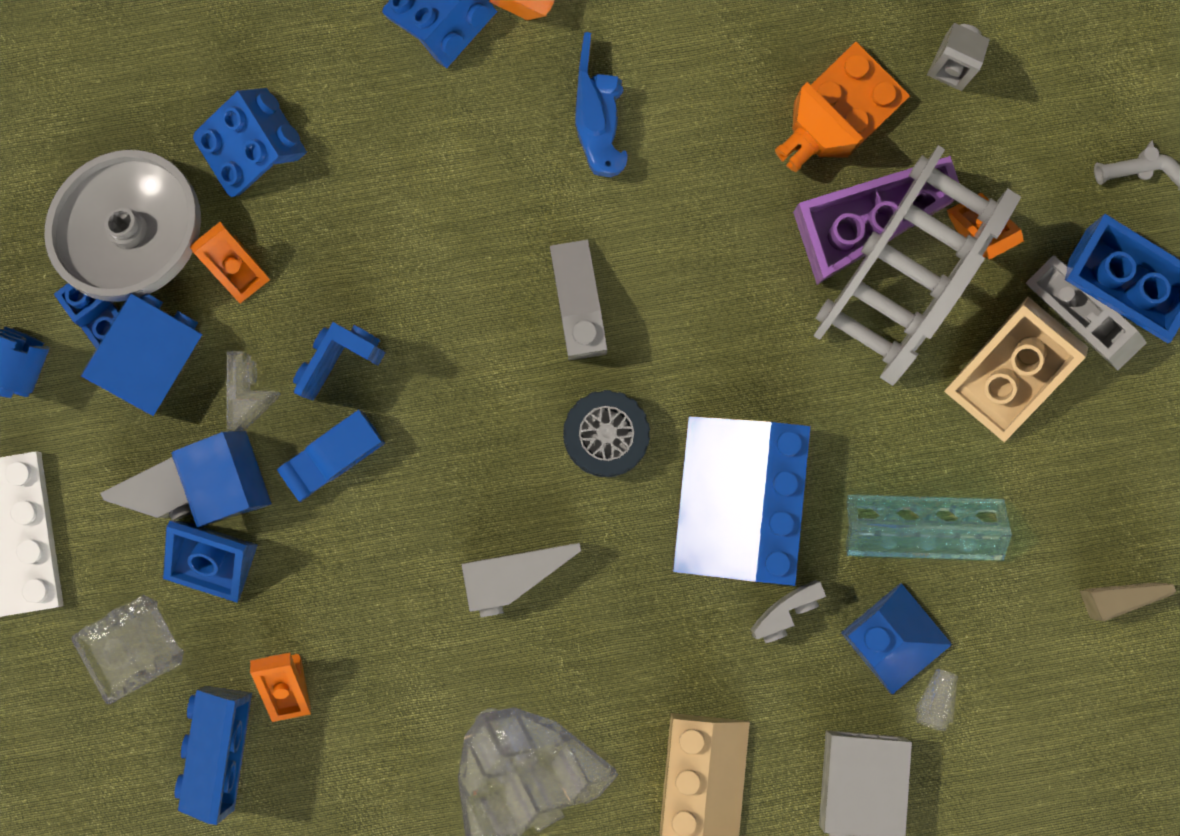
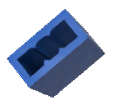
[81,293,202,416]

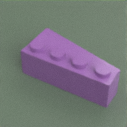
[793,156,959,285]

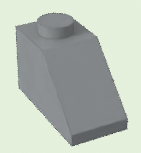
[927,23,990,91]
[100,457,192,521]

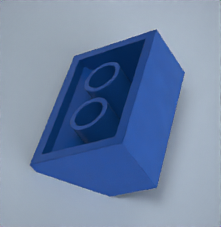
[1065,214,1180,343]
[175,686,252,825]

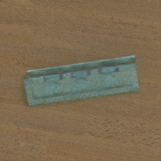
[846,495,1012,561]

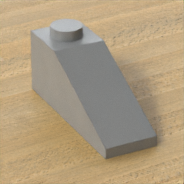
[550,240,607,361]
[1026,255,1147,371]
[462,543,581,617]

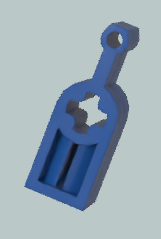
[277,410,386,502]

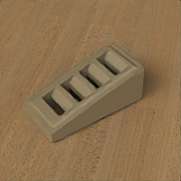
[1080,582,1176,621]

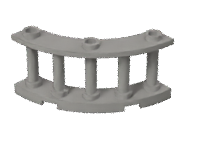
[813,145,1021,386]

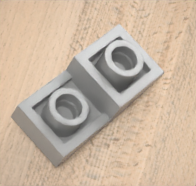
[750,580,826,643]

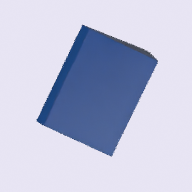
[171,431,272,528]
[163,521,258,603]

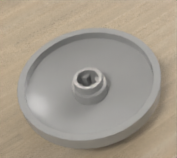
[45,150,201,302]

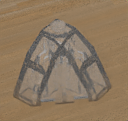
[458,707,618,836]

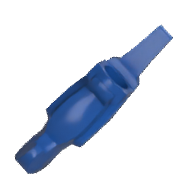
[575,32,628,177]

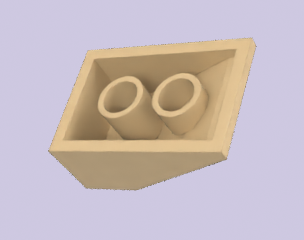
[944,297,1088,443]

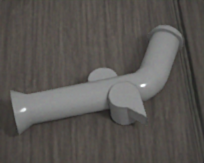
[1094,140,1180,190]

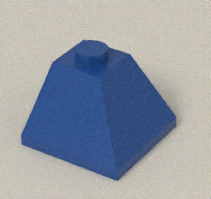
[841,583,952,694]

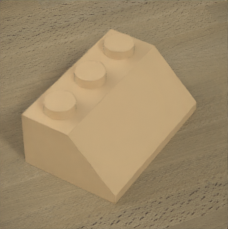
[659,713,750,836]

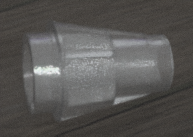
[914,669,958,732]

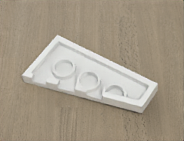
[0,452,64,617]

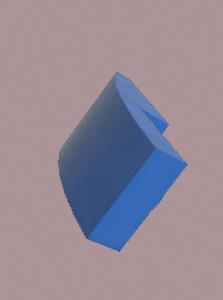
[54,283,119,349]

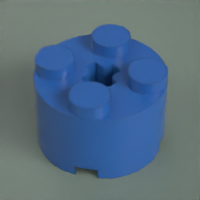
[0,326,50,398]

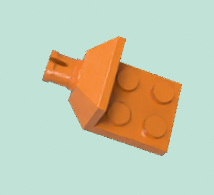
[775,42,910,172]

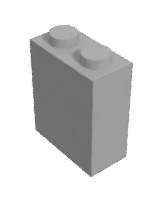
[819,730,912,836]

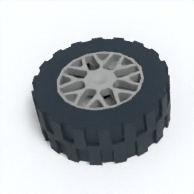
[563,390,650,477]

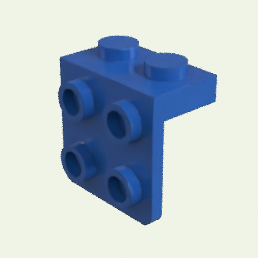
[382,0,497,69]
[193,88,307,197]
[293,322,386,401]

